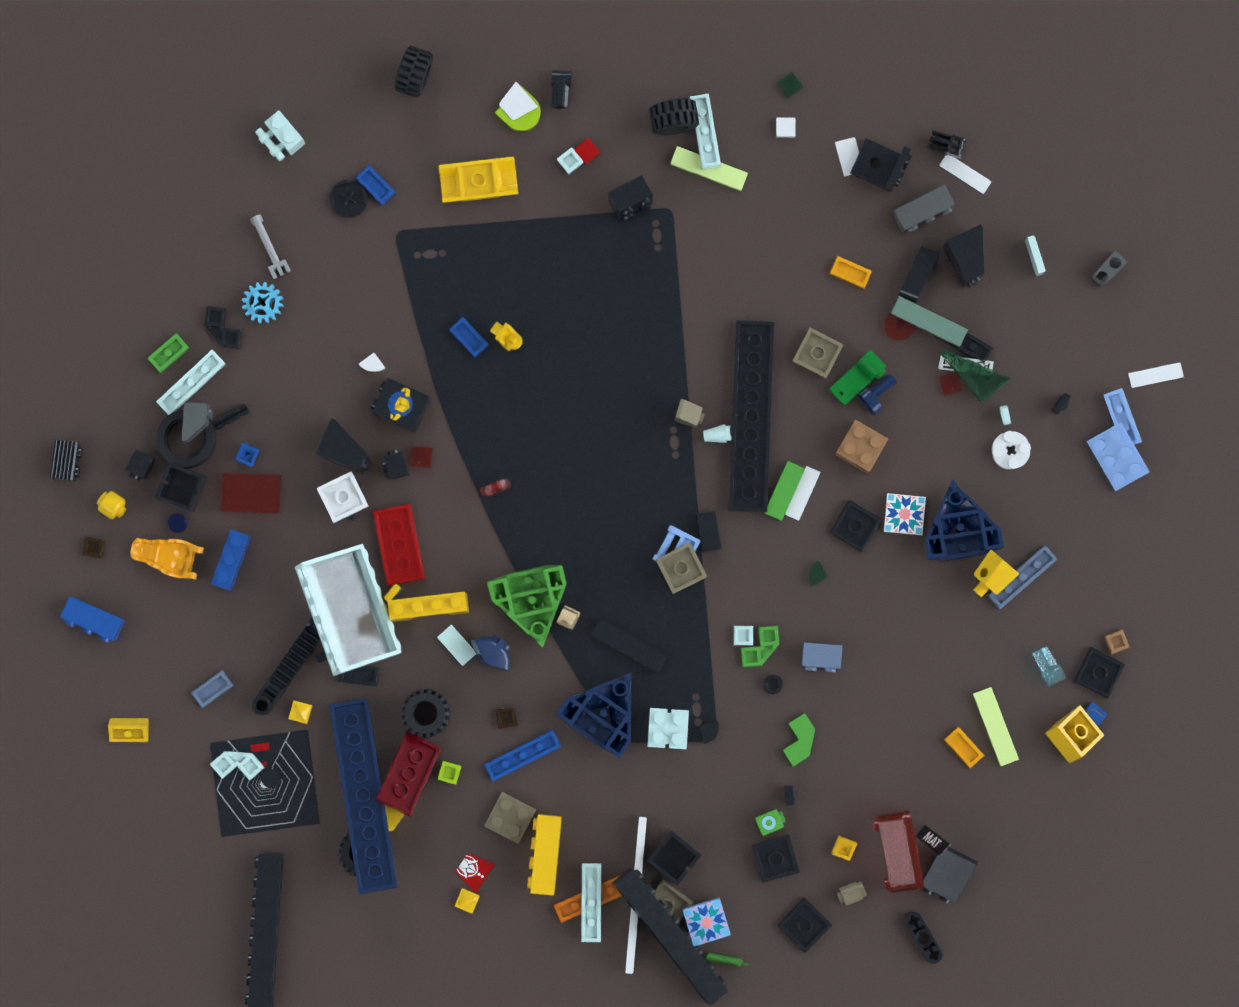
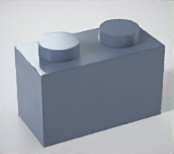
[801,643,842,673]

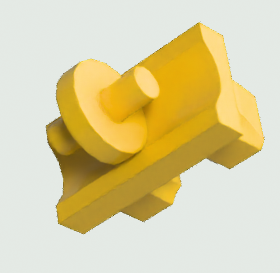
[490,322,523,351]

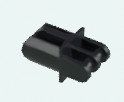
[927,130,967,158]

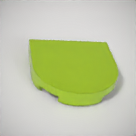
[495,86,541,131]

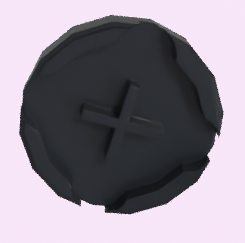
[330,180,368,218]

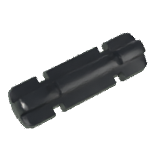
[213,404,249,429]

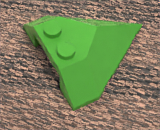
[487,565,567,648]

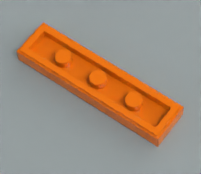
[553,875,622,923]

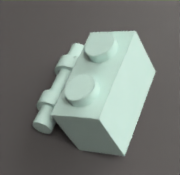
[255,110,306,161]

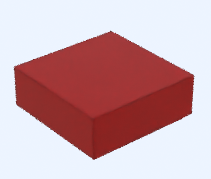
[574,138,600,165]

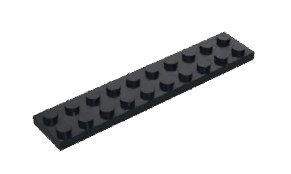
[729,320,775,513]

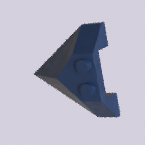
[924,479,1004,561]
[556,673,631,758]

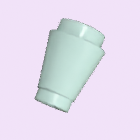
[703,424,732,443]

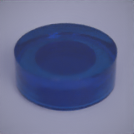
[167,514,188,533]

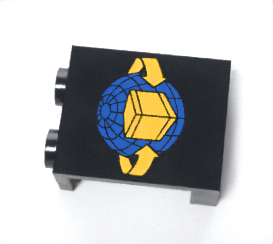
[371,378,431,433]

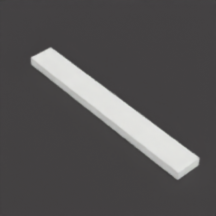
[625,816,647,974]

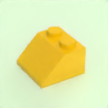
[1045,705,1104,764]

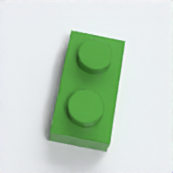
[148,333,190,373]

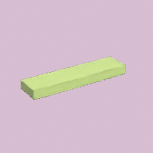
[670,146,748,191]
[973,687,1019,766]

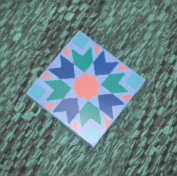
[682,897,731,946]

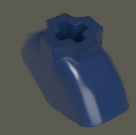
[470,635,510,671]

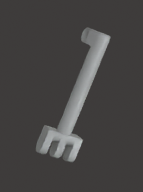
[250,215,291,279]

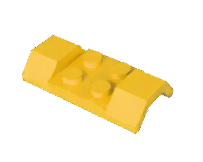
[438,156,518,203]

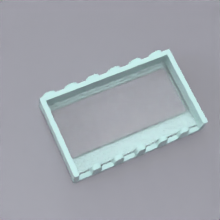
[295,544,402,676]

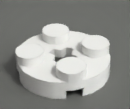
[992,431,1031,470]

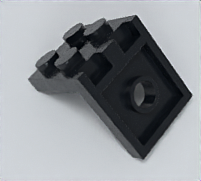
[850,138,912,192]

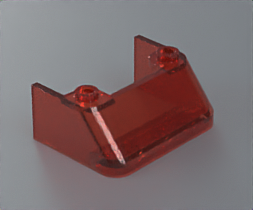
[873,810,924,893]

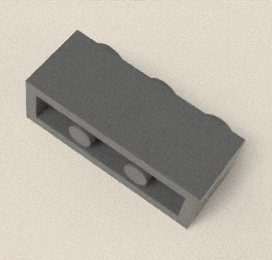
[892,185,955,234]

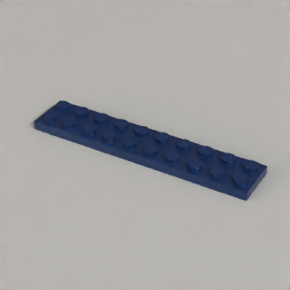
[329,698,398,895]

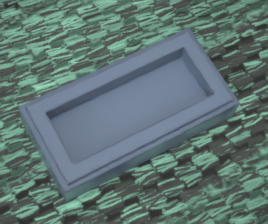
[191,670,234,708]

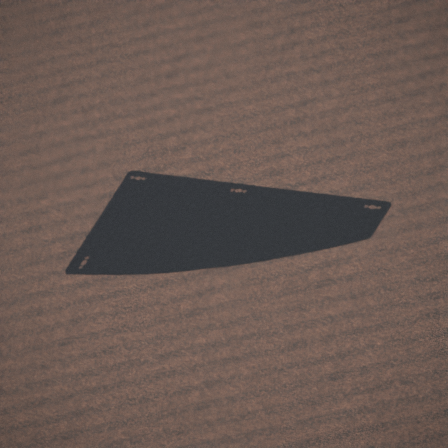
[396,208,717,743]

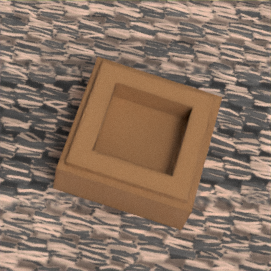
[1104,630,1130,654]

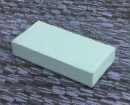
[1025,235,1046,277]
[437,625,476,666]

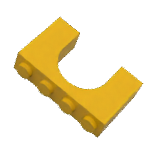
[388,592,469,622]

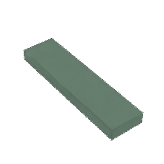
[891,296,968,347]

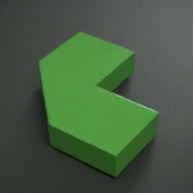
[741,626,779,667]
[783,713,815,766]

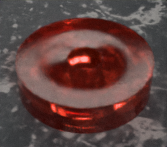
[884,313,915,341]
[480,478,511,497]

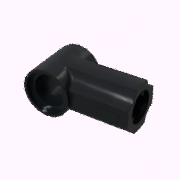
[551,70,572,109]

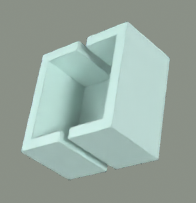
[647,708,689,749]

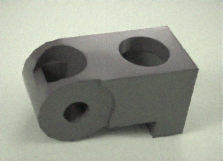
[1092,250,1128,287]

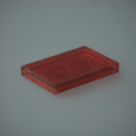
[221,473,281,514]

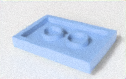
[1087,422,1150,491]

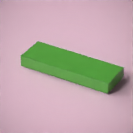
[764,461,805,521]

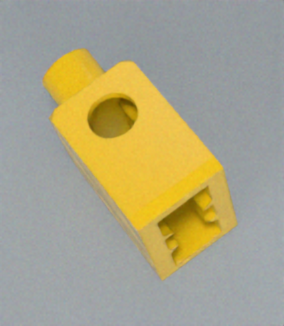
[973,550,1019,597]

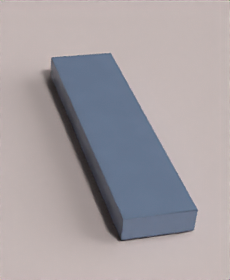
[987,545,1058,610]

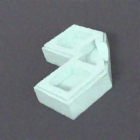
[210,751,265,780]

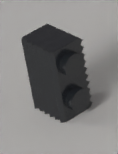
[50,440,83,482]

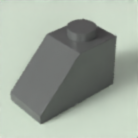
[182,402,213,443]

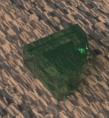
[809,560,828,587]

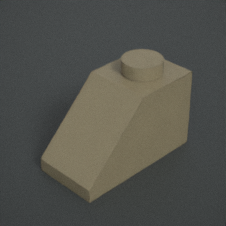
[675,399,705,428]

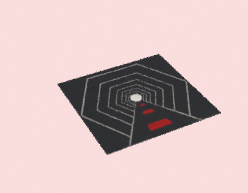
[210,730,320,837]

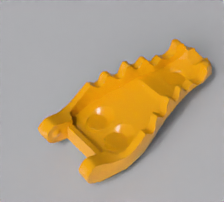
[130,538,204,580]

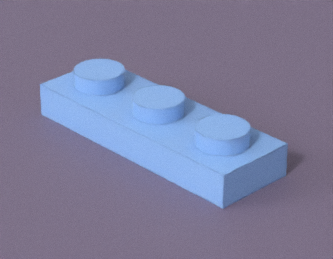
[1103,388,1142,445]

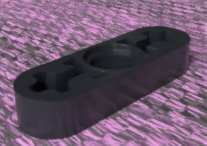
[904,912,943,964]

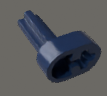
[858,374,897,415]

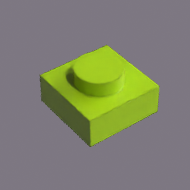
[438,761,462,785]

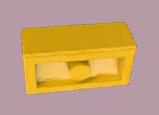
[108,718,149,742]

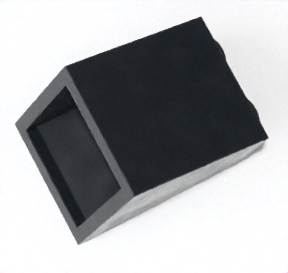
[943,224,984,288]
[316,418,371,474]
[919,846,978,904]

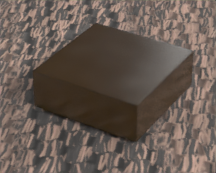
[82,537,105,558]
[496,707,518,729]

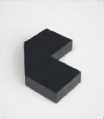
[204,306,243,349]

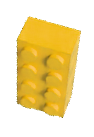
[527,814,562,895]

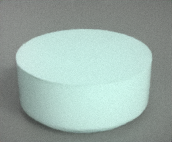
[1000,405,1011,425]

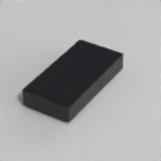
[696,511,722,552]
[339,664,380,686]

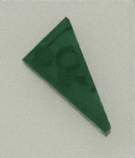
[939,349,1010,403]

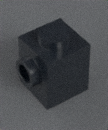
[125,449,156,481]
[382,449,409,480]

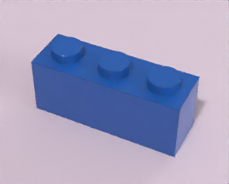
[211,529,252,591]
[60,596,126,643]

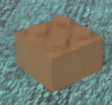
[835,420,888,474]

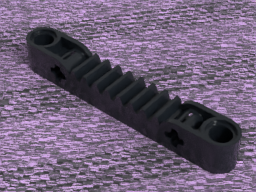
[252,600,340,715]

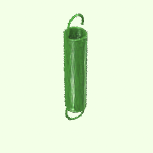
[702,952,749,967]

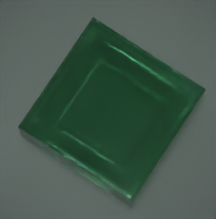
[777,72,804,99]

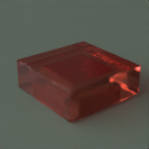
[939,372,963,396]
[412,447,433,468]

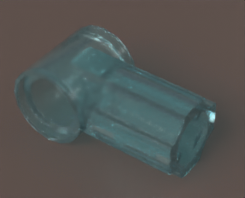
[1032,646,1066,687]

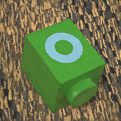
[754,809,786,836]

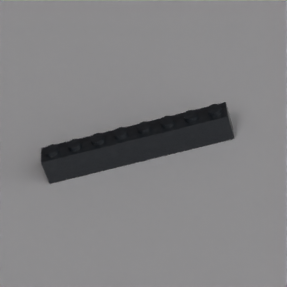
[245,852,284,1007]
[612,868,729,1006]

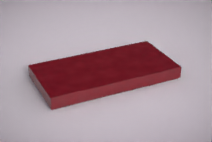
[375,731,441,817]

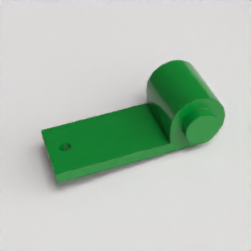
[829,350,887,406]

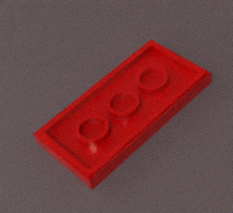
[373,504,425,586]

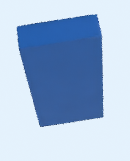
[356,165,396,206]
[449,317,489,358]

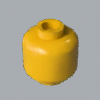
[97,491,126,519]

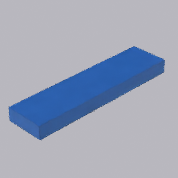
[484,730,561,782]

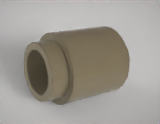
[837,881,867,906]

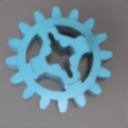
[242,282,284,324]

